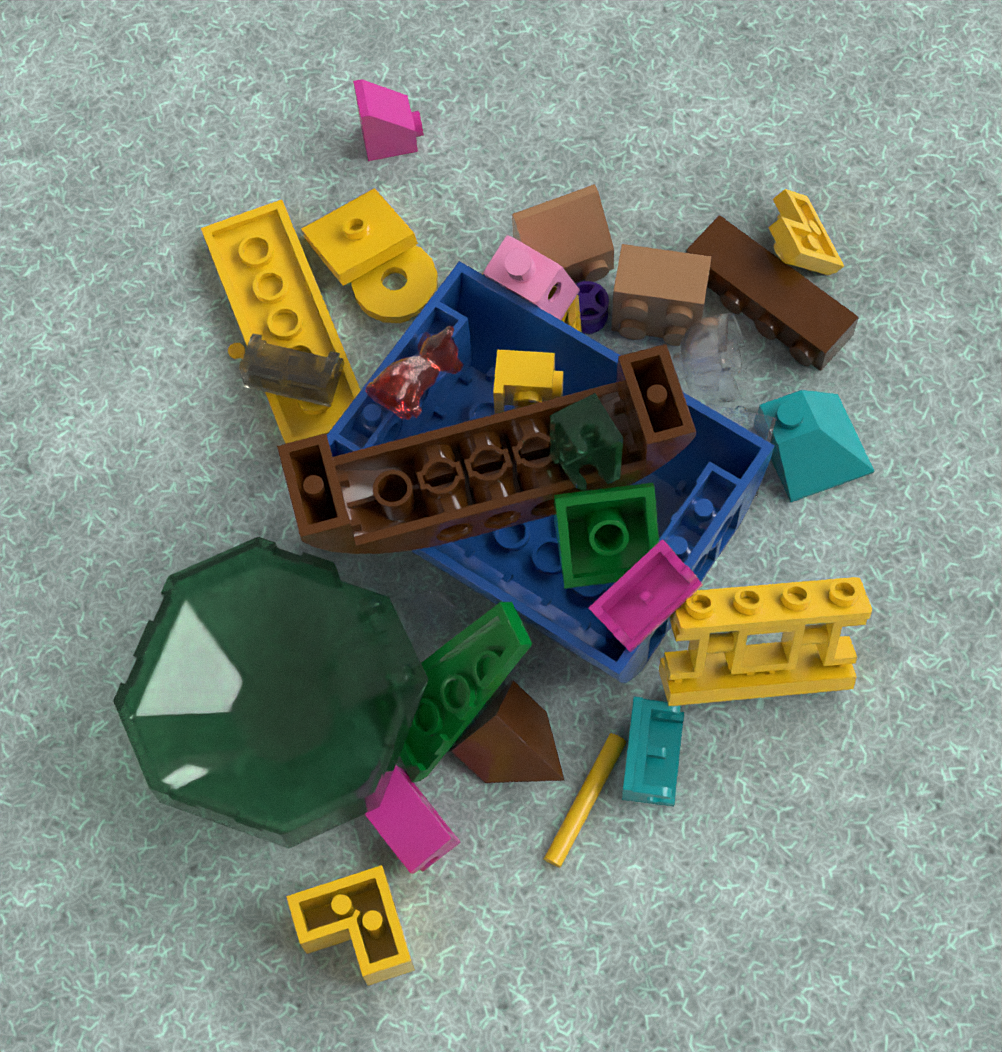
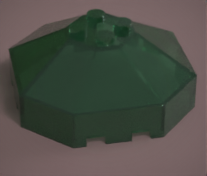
[113,537,429,849]

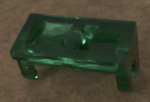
[550,393,623,491]

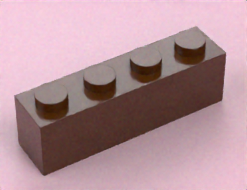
[686,215,859,371]

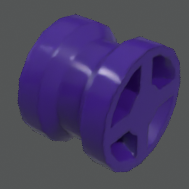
[576,281,609,334]

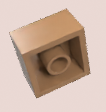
[611,244,711,346]

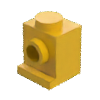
[493,349,563,413]

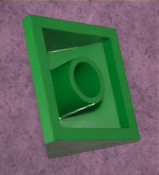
[554,483,659,589]

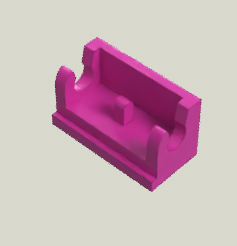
[589,539,703,653]
[352,763,461,874]

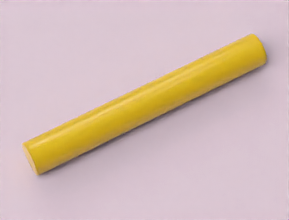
[543,733,626,868]

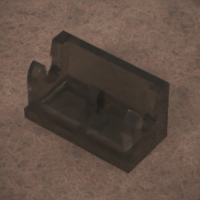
[239,333,344,407]

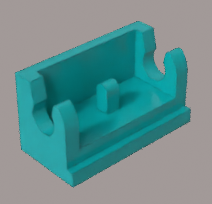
[622,696,684,807]

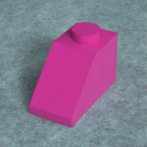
[353,79,424,161]

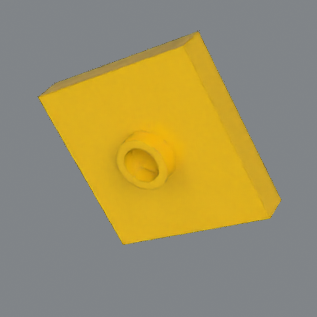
[301,188,418,286]

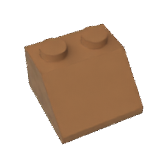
[512,184,614,283]

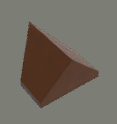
[449,680,565,783]

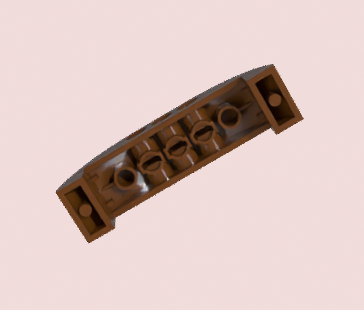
[277,344,696,554]

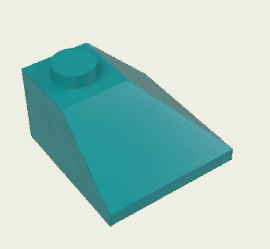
[755,390,875,503]

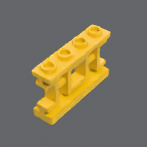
[659,577,872,706]

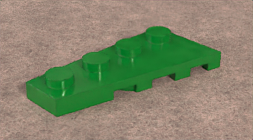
[374,602,532,782]

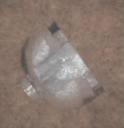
[673,313,748,404]

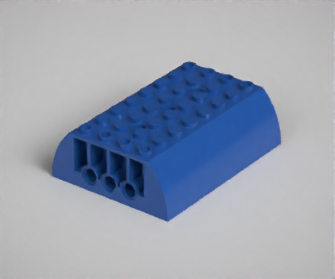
[327,261,775,683]

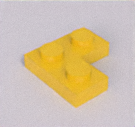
[768,189,844,276]

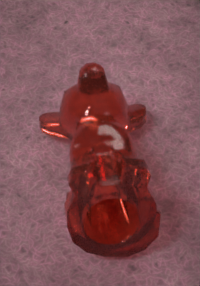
[365,325,464,420]

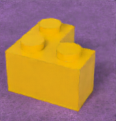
[286,865,415,986]

